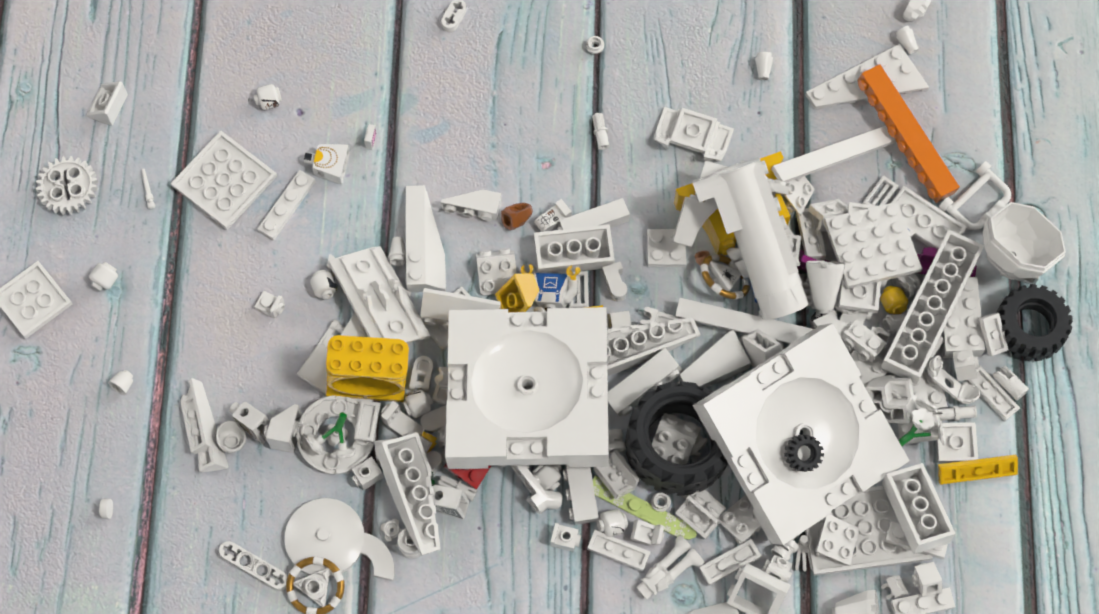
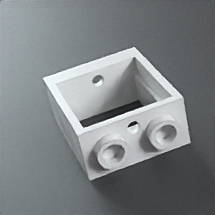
[727,563,791,614]

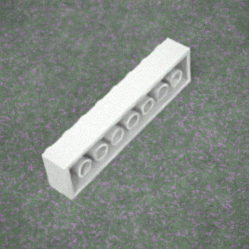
[881,230,984,384]

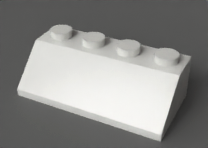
[534,224,615,274]
[420,288,501,328]

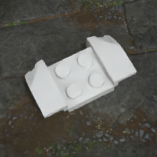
[653,107,734,162]

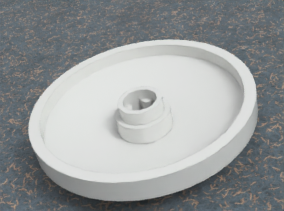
[285,498,365,578]

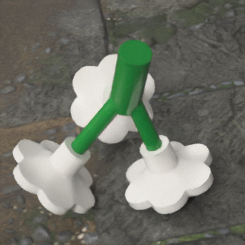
[898,398,945,447]
[306,412,356,458]

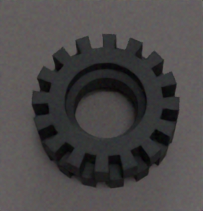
[784,435,824,472]

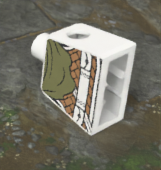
[229,402,270,445]

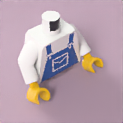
[521,264,580,312]

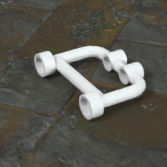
[938,161,1011,231]

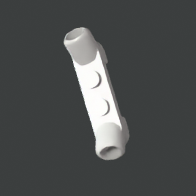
[500,465,562,514]

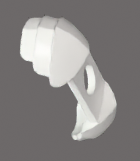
[926,355,980,404]

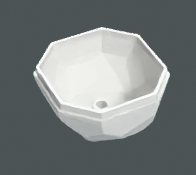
[983,202,1066,280]

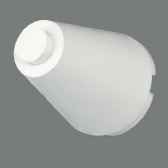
[806,261,845,313]

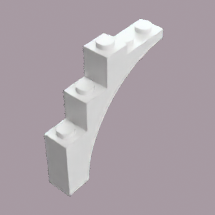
[672,161,790,247]

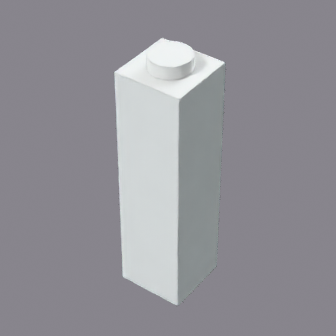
[557,198,630,230]

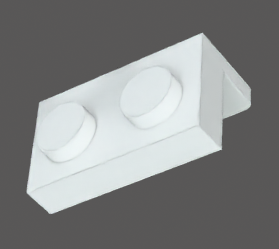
[593,450,639,499]
[675,494,721,539]

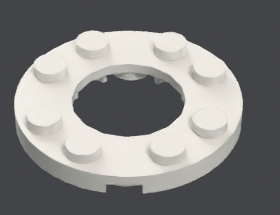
[297,396,376,474]

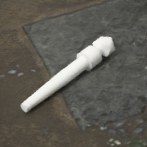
[141,169,155,209]

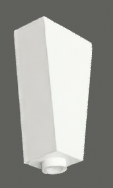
[677,330,751,389]

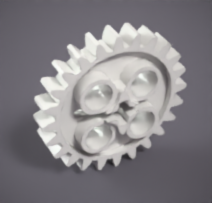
[36,156,98,215]

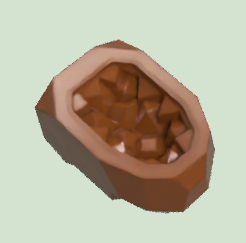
[501,203,533,230]

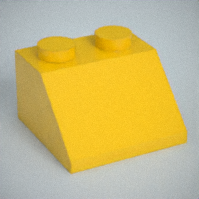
[495,274,539,313]

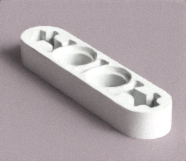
[219,541,288,591]

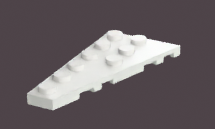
[805,44,929,110]

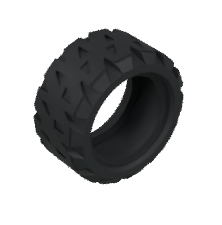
[625,381,728,496]

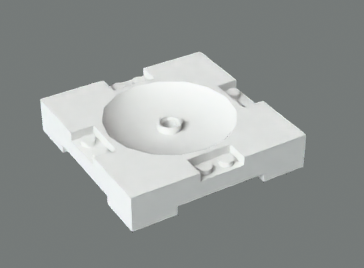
[445,307,609,469]
[693,323,909,545]

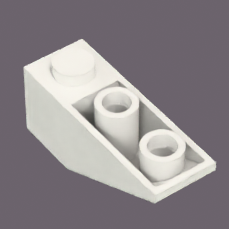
[441,190,502,221]

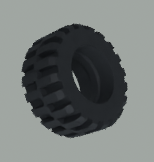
[996,284,1073,361]

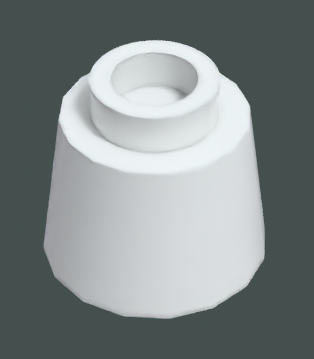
[108,370,133,395]

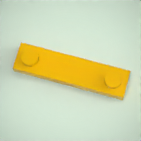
[938,454,1018,485]

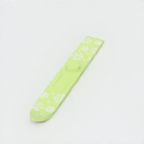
[593,476,697,540]

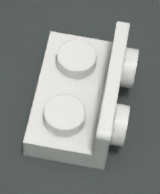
[808,199,848,232]
[841,320,887,362]

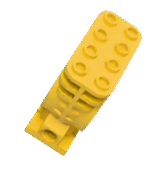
[326,335,409,402]

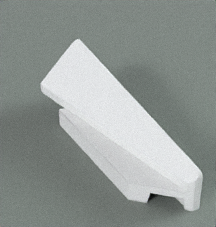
[180,378,229,473]

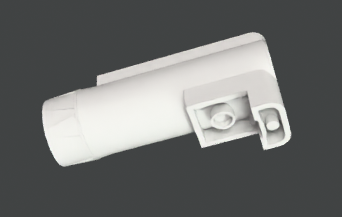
[693,158,809,320]

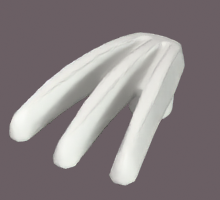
[795,535,813,572]

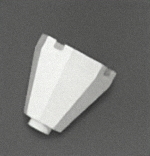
[832,590,879,614]

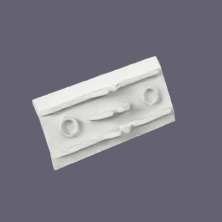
[329,246,430,343]

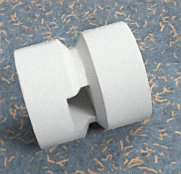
[397,528,421,559]

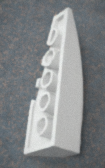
[406,185,446,292]
[607,318,700,376]
[375,432,440,556]

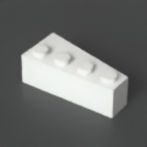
[608,348,683,417]

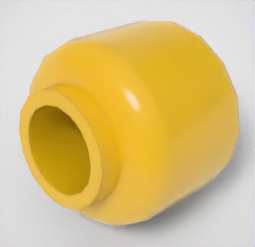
[880,286,908,315]

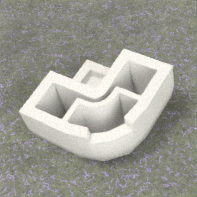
[866,375,917,424]

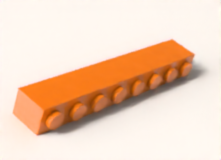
[857,64,960,203]

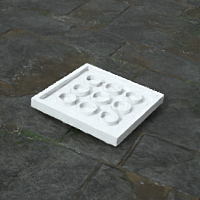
[171,131,277,230]
[824,202,922,289]

